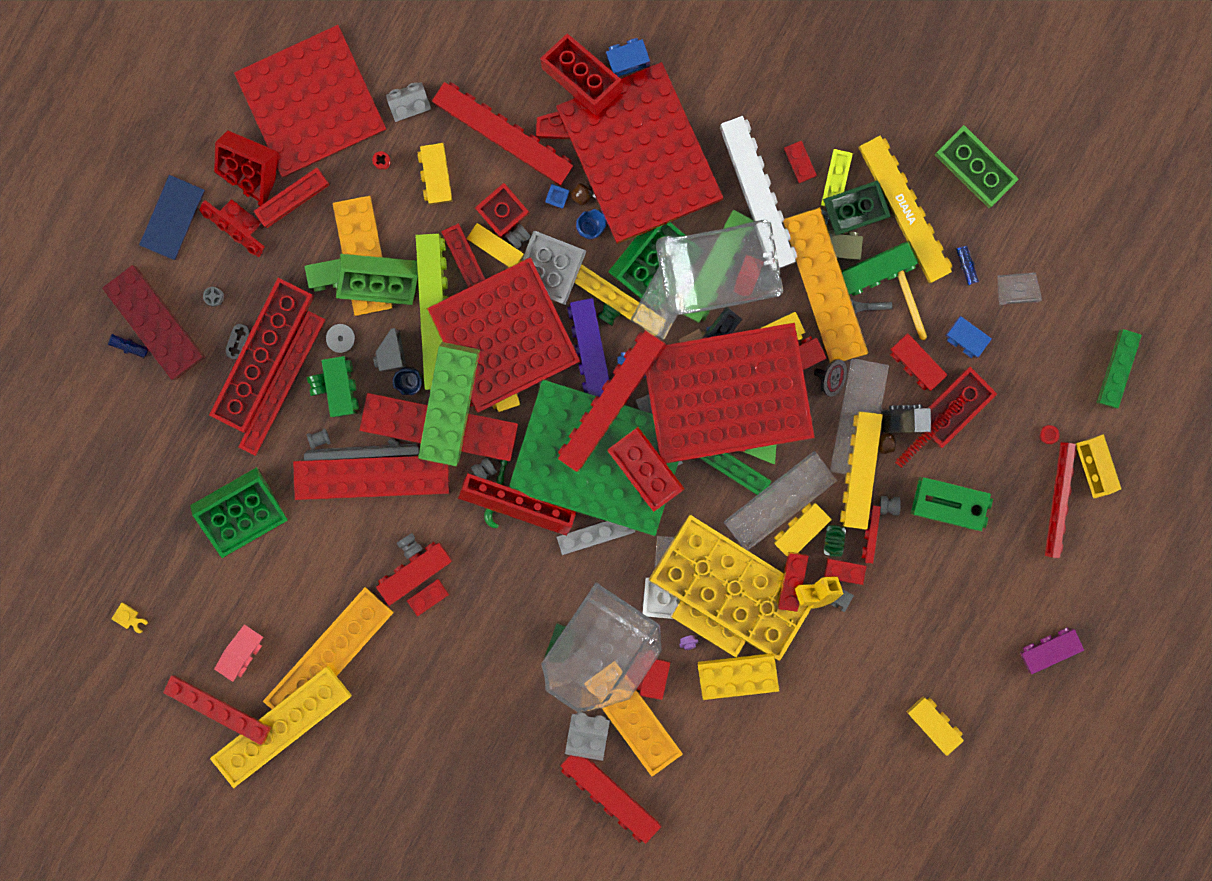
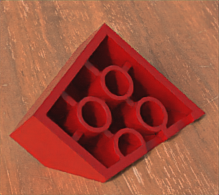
[214,130,277,206]

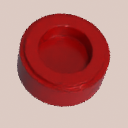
[1039,425,1060,444]

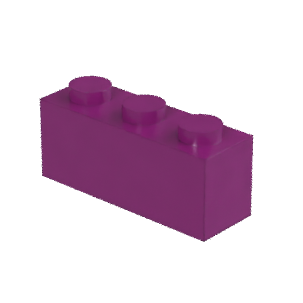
[1020,627,1084,674]

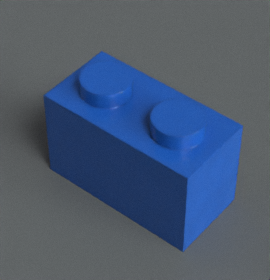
[945,316,992,359]

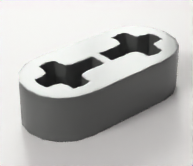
[226,324,250,359]

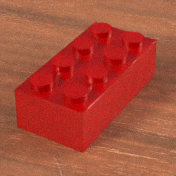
[540,33,624,116]
[927,367,997,448]

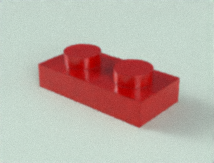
[784,140,817,184]
[407,579,449,617]

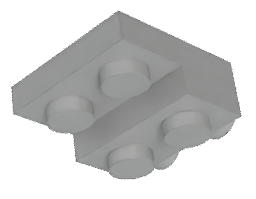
[565,712,610,761]

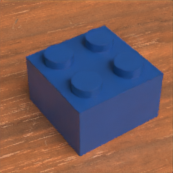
[606,38,650,77]

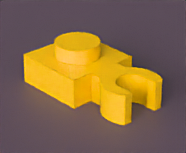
[112,602,148,633]

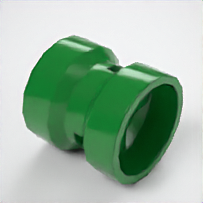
[307,373,327,396]

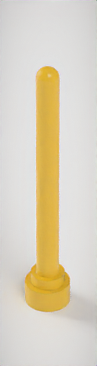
[897,270,927,340]

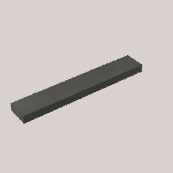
[304,443,421,461]

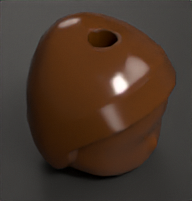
[571,183,593,206]
[878,433,896,454]

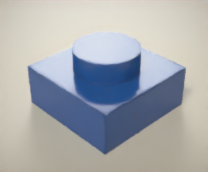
[545,184,570,209]

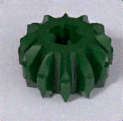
[824,525,846,557]

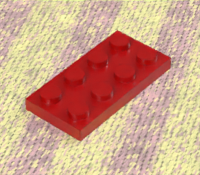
[607,427,684,512]

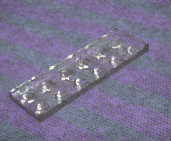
[830,358,889,474]
[723,451,837,551]

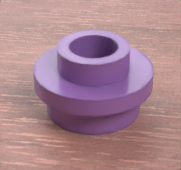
[679,635,699,650]

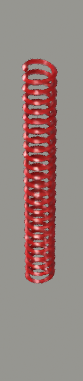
[895,395,969,468]

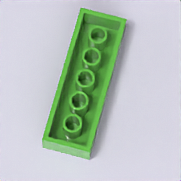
[418,342,480,466]

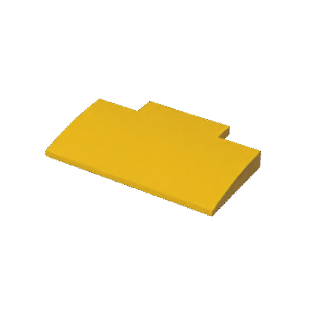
[648,515,812,661]

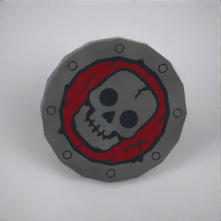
[814,359,847,397]

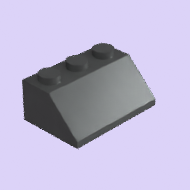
[373,328,407,372]

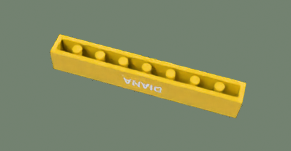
[859,135,952,284]

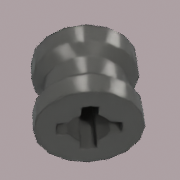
[203,287,224,306]

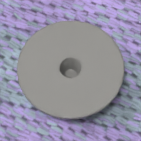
[326,324,355,353]

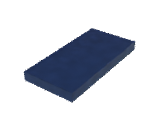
[139,175,205,260]

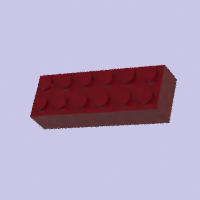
[102,265,206,380]

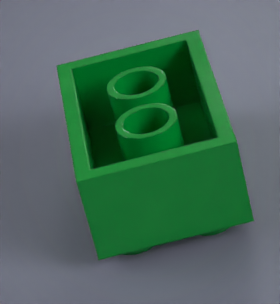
[321,356,360,417]

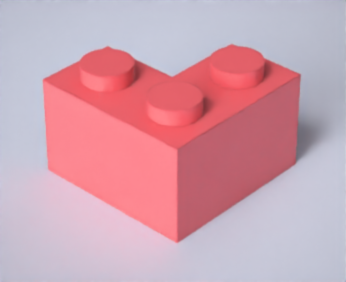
[214,624,263,682]

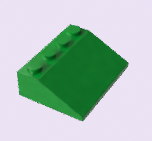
[608,222,703,311]
[190,467,288,558]

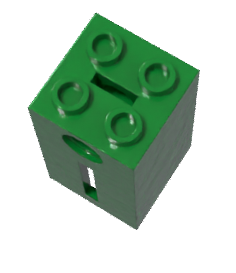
[910,477,993,531]

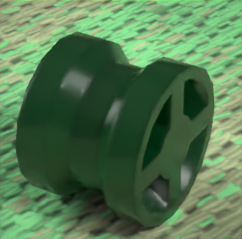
[597,303,621,326]

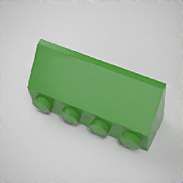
[336,254,418,305]

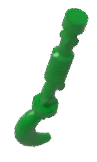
[484,460,508,528]

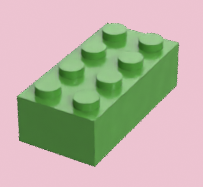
[934,125,1019,208]

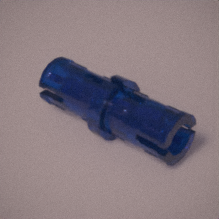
[956,245,980,285]
[108,334,148,359]

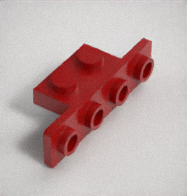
[199,199,265,257]

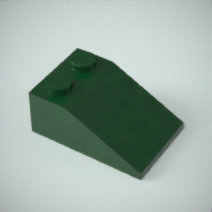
[823,180,891,236]

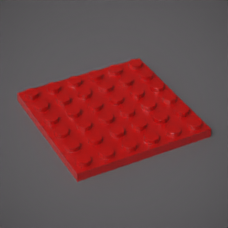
[234,25,387,178]
[426,257,580,413]

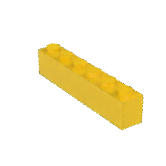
[840,411,882,529]

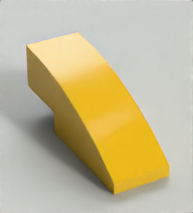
[466,223,524,267]

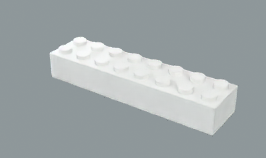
[720,116,797,271]

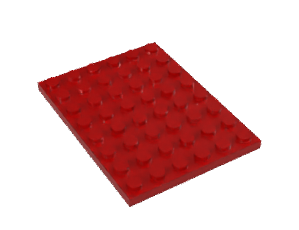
[556,62,723,244]
[646,322,815,463]

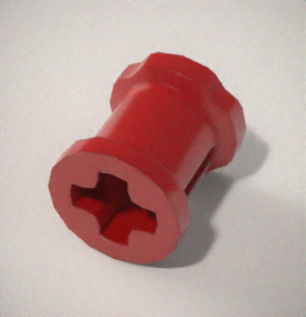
[372,151,391,170]

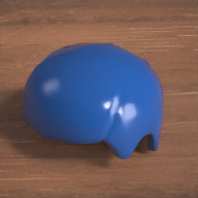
[576,209,606,239]

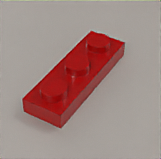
[861,505,881,564]
[778,552,809,612]

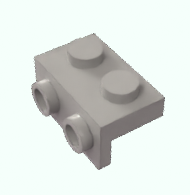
[386,82,431,122]

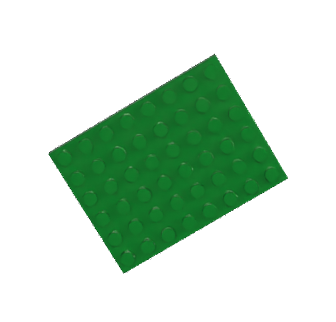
[509,380,679,536]

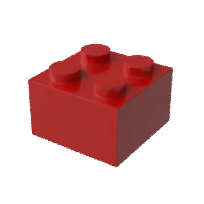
[475,183,530,238]

